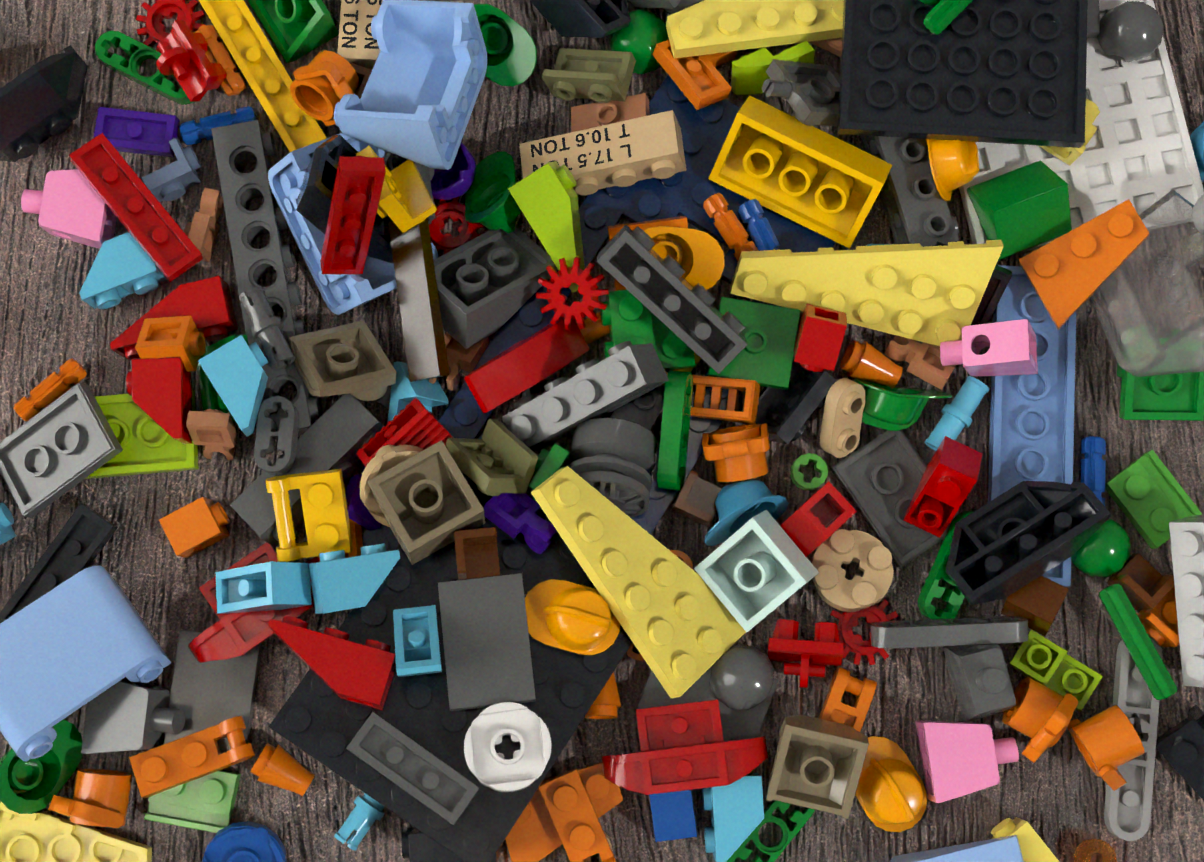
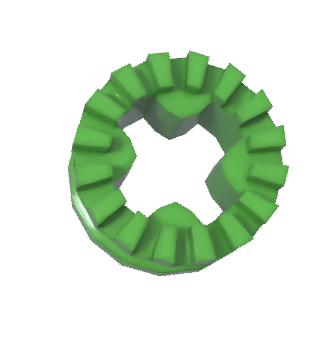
[790,453,828,491]

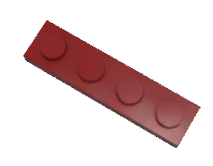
[69,133,203,282]
[320,156,386,274]

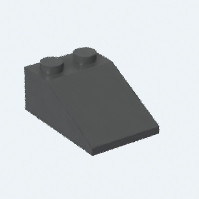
[434,227,558,349]

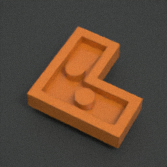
[653,40,738,110]

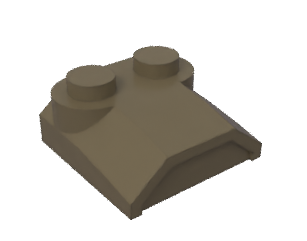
[288,320,397,401]
[766,715,869,819]

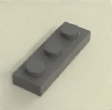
[346,712,480,826]

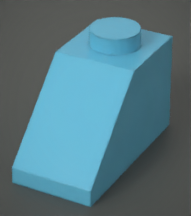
[198,335,269,437]
[215,561,311,614]

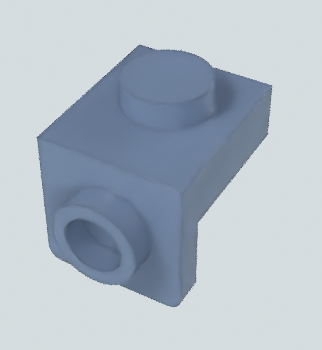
[142,138,201,202]

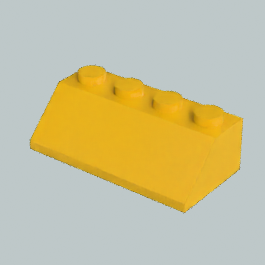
[708,95,892,249]

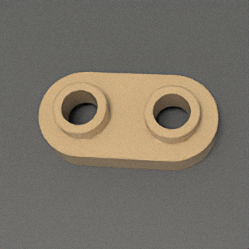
[820,378,866,458]

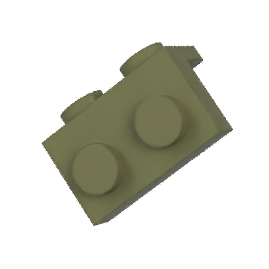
[542,48,636,103]
[445,419,538,496]

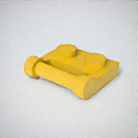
[265,469,353,562]

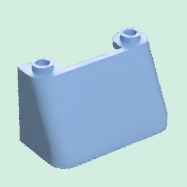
[334,0,487,170]
[268,133,438,315]
[0,565,171,762]

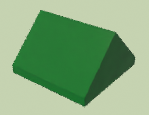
[248,0,339,63]
[967,160,1072,261]

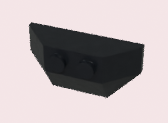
[529,0,631,38]
[0,45,88,162]
[296,135,394,264]
[946,481,1111,605]

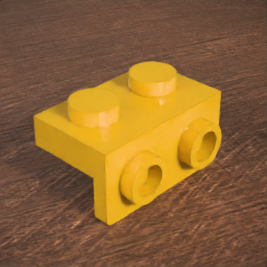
[356,145,437,233]

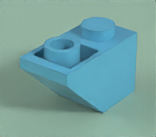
[79,232,168,309]
[308,543,400,614]
[702,772,764,862]

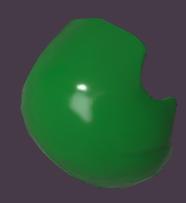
[610,10,669,74]
[1071,518,1131,578]

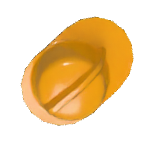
[926,139,979,201]
[644,226,725,290]
[525,579,620,656]
[855,736,927,832]

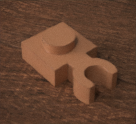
[184,187,224,262]
[429,332,489,391]
[885,335,956,390]
[186,409,237,460]

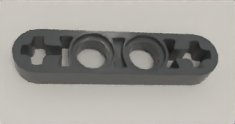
[871,616,1028,648]

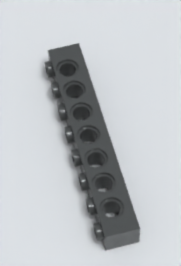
[211,120,322,435]

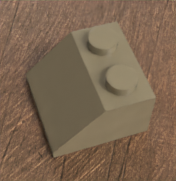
[367,440,485,565]

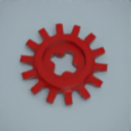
[136,0,205,52]
[429,196,485,254]
[536,257,609,330]
[830,599,898,665]

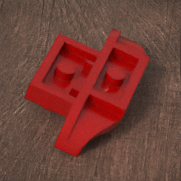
[188,542,319,663]
[601,699,768,795]

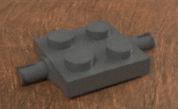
[762,59,840,128]

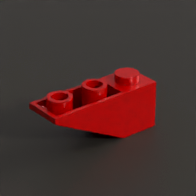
[110,276,238,360]
[268,616,396,710]

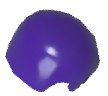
[430,142,477,200]

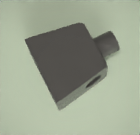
[943,644,1016,722]
[81,677,185,754]

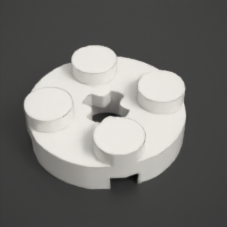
[464,702,551,792]

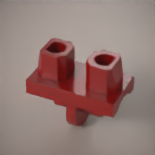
[156,20,227,102]
[768,619,844,688]

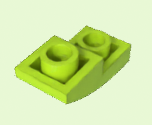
[731,41,815,95]
[1010,629,1103,712]

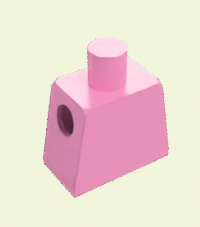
[21,169,117,249]
[940,319,1038,377]
[915,720,1019,803]

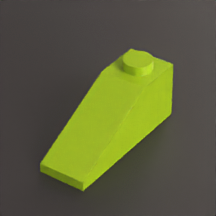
[508,161,585,293]

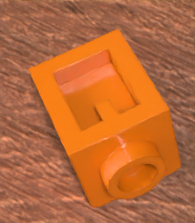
[135,315,206,372]
[1137,587,1179,647]

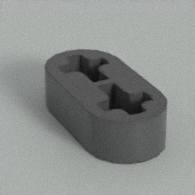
[254,396,299,476]

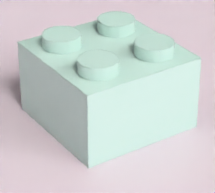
[694,510,819,633]

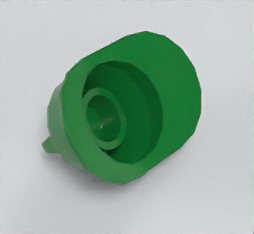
[474,4,537,87]
[465,151,521,233]
[855,379,952,431]
[0,719,83,814]

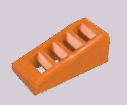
[690,375,760,424]

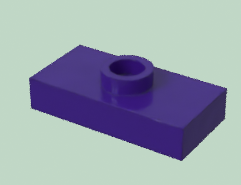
[93,107,180,158]

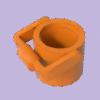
[290,50,359,126]
[702,423,770,482]
[1002,677,1078,763]
[1067,705,1145,791]
[48,768,132,828]

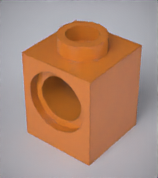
[159,497,230,558]

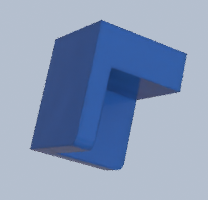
[649,790,697,842]

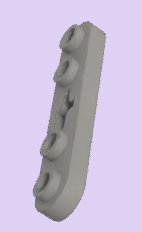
[1104,636,1163,841]

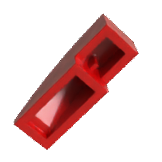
[464,318,590,413]

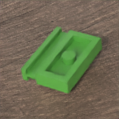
[1105,450,1202,549]
[144,770,241,833]

